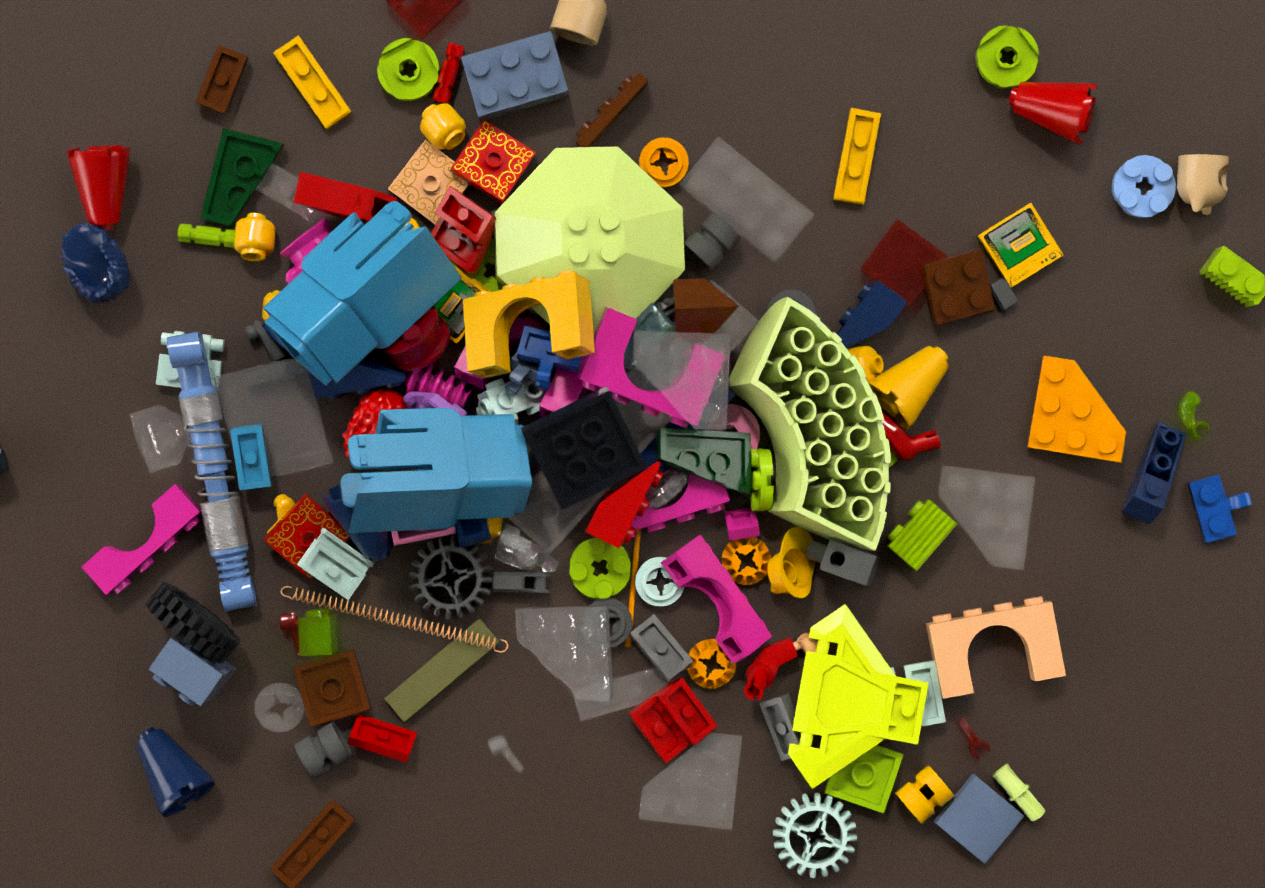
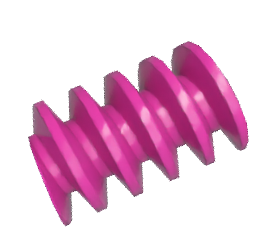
[404,364,474,409]

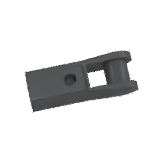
[493,571,550,593]

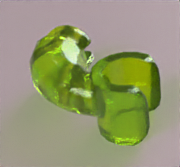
[1178,391,1210,439]

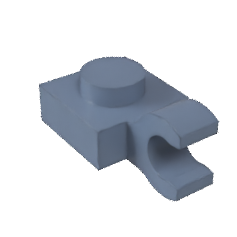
[505,352,540,395]

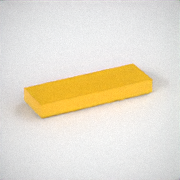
[273,35,352,130]
[833,108,881,206]

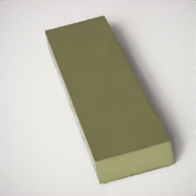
[384,618,500,722]

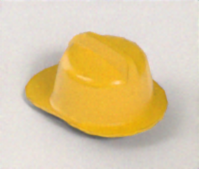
[767,526,815,599]

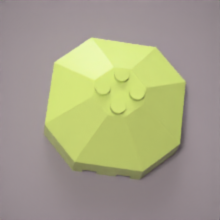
[494,146,685,333]

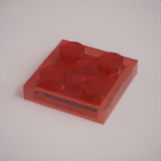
[860,219,947,306]

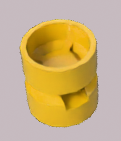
[895,765,955,824]

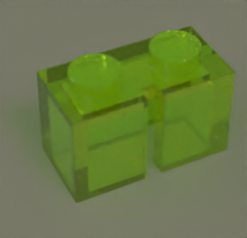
[298,608,338,656]

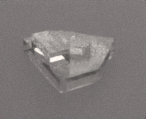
[129,404,191,474]
[494,524,559,572]

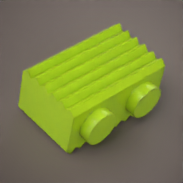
[1200,245,1265,307]
[886,499,957,571]

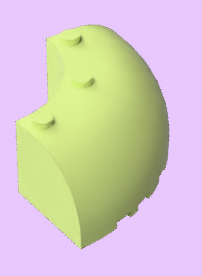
[726,297,891,551]

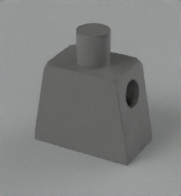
[805,540,880,587]

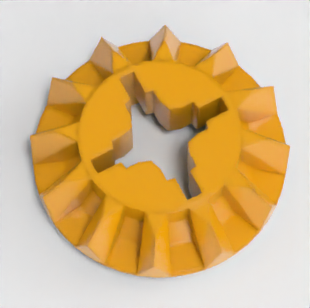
[639,137,689,187]
[722,537,771,585]
[687,639,736,689]

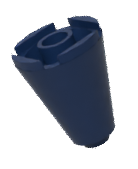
[321,471,394,561]
[136,727,215,817]

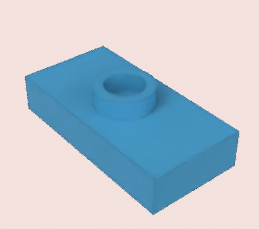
[230,423,272,490]

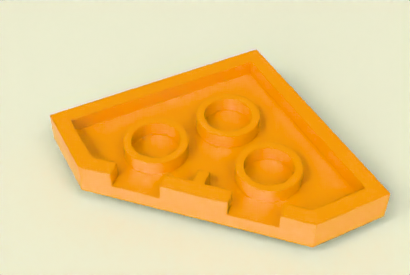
[1028,356,1127,463]

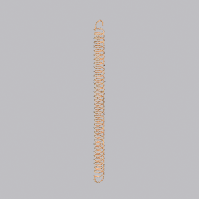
[281,586,508,653]

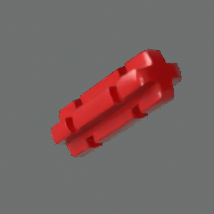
[433,43,464,104]

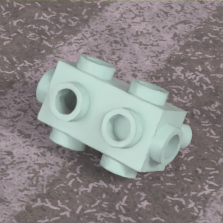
[476,378,551,421]

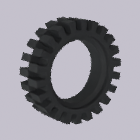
[145,581,241,664]

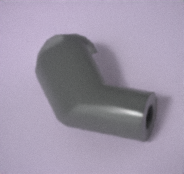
[245,321,286,361]

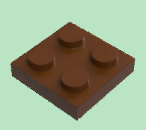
[920,248,995,325]
[293,649,371,727]

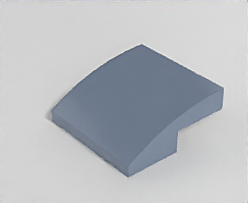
[934,774,1024,864]

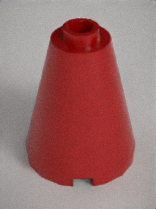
[1009,82,1098,145]
[67,145,131,230]

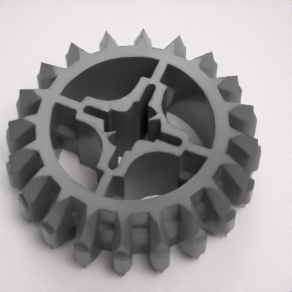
[409,535,493,620]

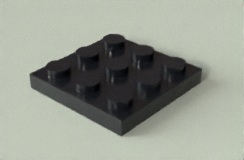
[521,386,647,510]

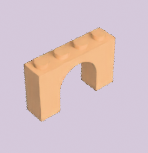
[926,596,1066,699]

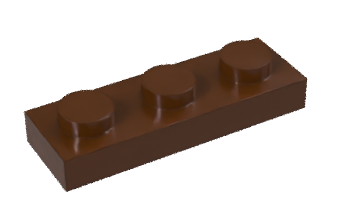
[576,72,648,147]
[269,798,356,888]

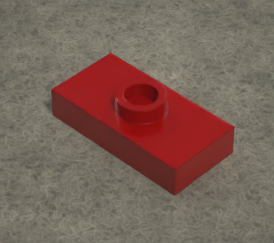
[348,714,417,763]

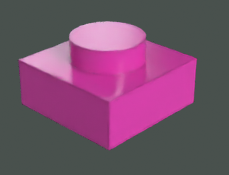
[724,507,760,540]

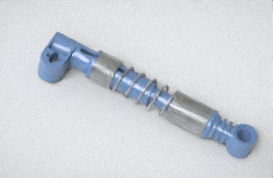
[167,331,257,612]

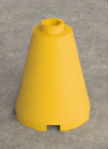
[869,346,949,430]

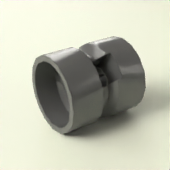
[684,212,741,271]
[294,721,353,779]

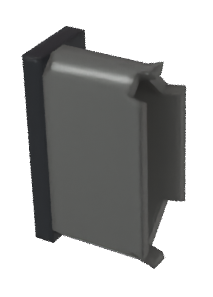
[990,276,1019,312]

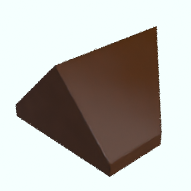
[673,278,739,343]

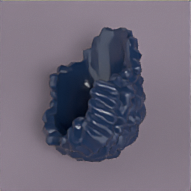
[60,222,130,303]

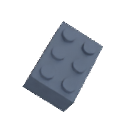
[461,31,569,122]
[148,636,237,707]

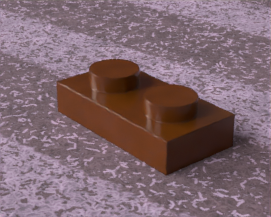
[196,45,249,115]

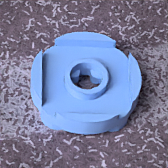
[1112,155,1176,218]

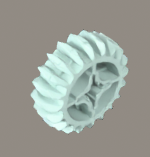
[773,792,857,878]

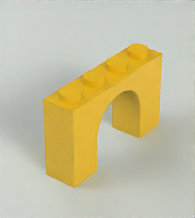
[463,271,595,379]

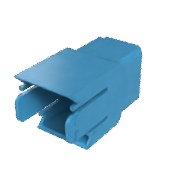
[263,201,462,386]
[340,408,532,533]

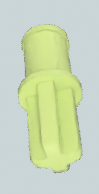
[992,763,1045,821]

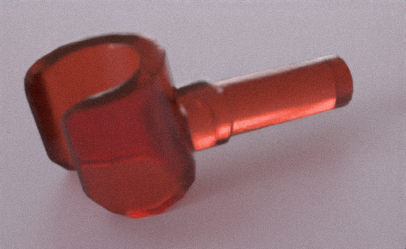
[280,613,305,656]
[957,716,990,759]

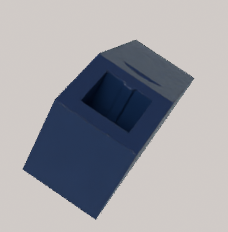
[837,280,907,348]
[307,355,409,400]
[1121,421,1187,525]

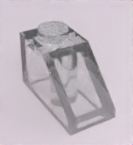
[256,164,322,224]

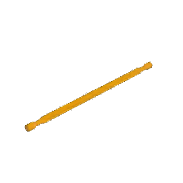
[625,529,641,647]

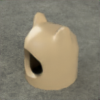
[549,0,607,46]
[1177,154,1229,215]

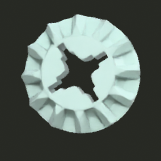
[635,557,684,606]

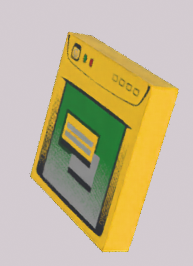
[977,203,1063,287]
[434,258,490,344]

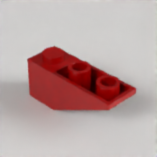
[293,172,398,225]
[585,462,664,548]

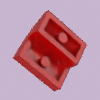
[431,186,496,274]
[628,677,718,763]

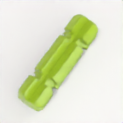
[177,223,235,248]

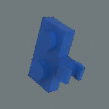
[517,325,582,389]
[1187,474,1252,543]

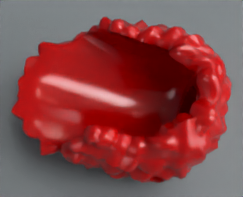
[342,386,414,458]

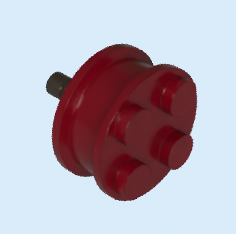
[380,305,450,372]

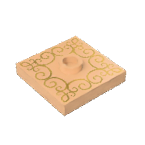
[388,139,470,225]

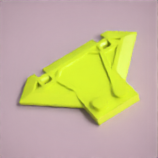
[788,604,929,789]

